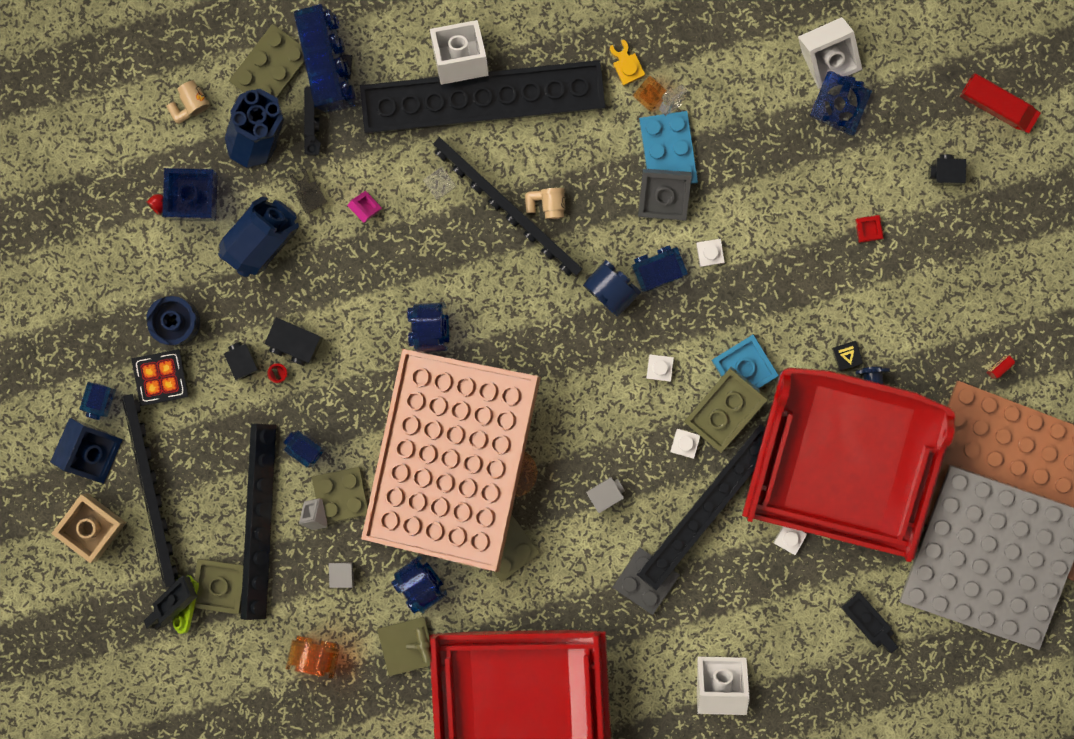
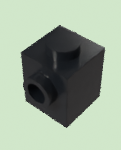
[928,154,966,186]

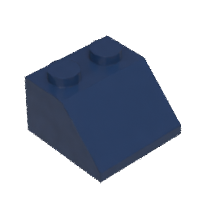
[50,418,123,484]

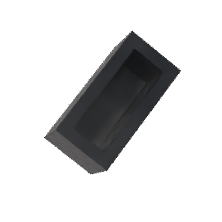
[264,317,323,366]

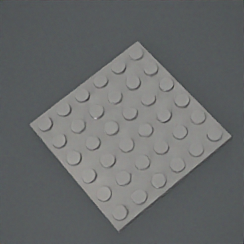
[899,465,1074,650]

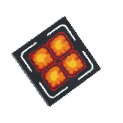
[131,349,189,406]

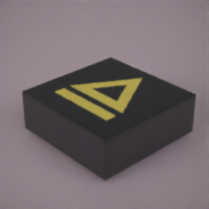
[832,341,863,371]

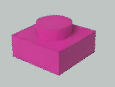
[347,191,382,223]

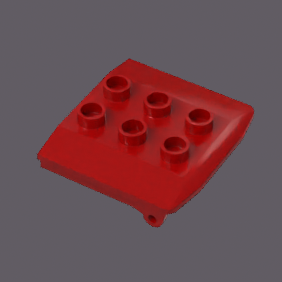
[742,367,955,562]
[429,630,611,739]

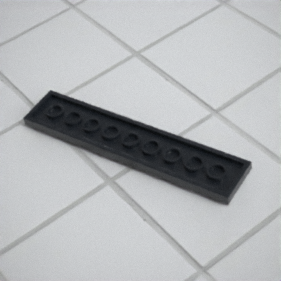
[360,60,605,135]

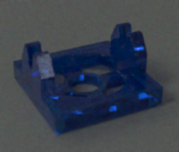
[810,71,872,136]

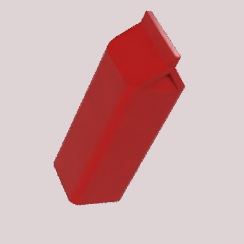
[960,73,1041,134]

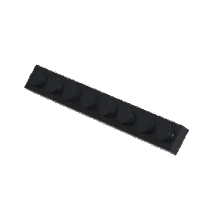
[433,137,583,277]
[121,394,178,587]
[240,423,276,620]
[636,424,765,590]

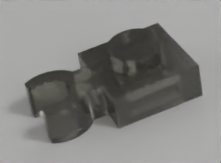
[290,168,328,214]

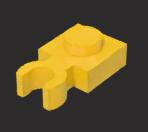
[610,40,645,86]

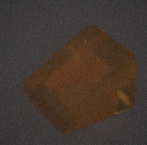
[633,75,667,112]

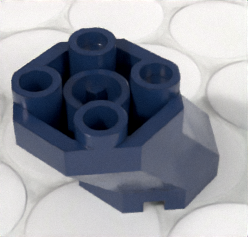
[225,89,284,169]
[218,196,299,277]

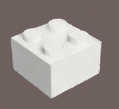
[430,20,489,85]

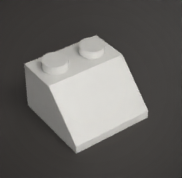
[798,17,862,89]
[697,657,749,715]

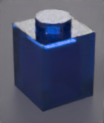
[79,382,116,420]

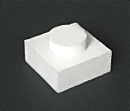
[696,239,725,267]
[646,355,674,382]
[670,429,700,459]
[773,526,807,555]

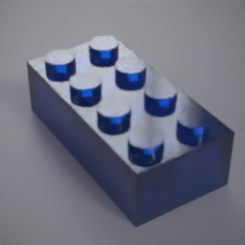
[293,4,356,113]

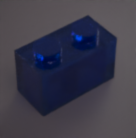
[631,245,688,294]
[283,430,327,468]

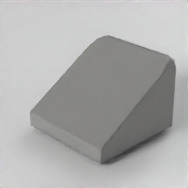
[299,498,327,530]
[329,562,354,588]

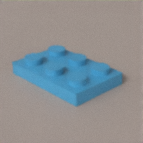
[639,111,698,184]

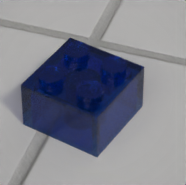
[162,168,218,222]

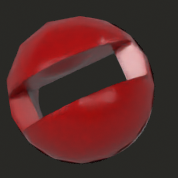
[146,194,168,215]
[267,363,287,384]

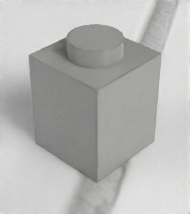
[586,477,625,513]

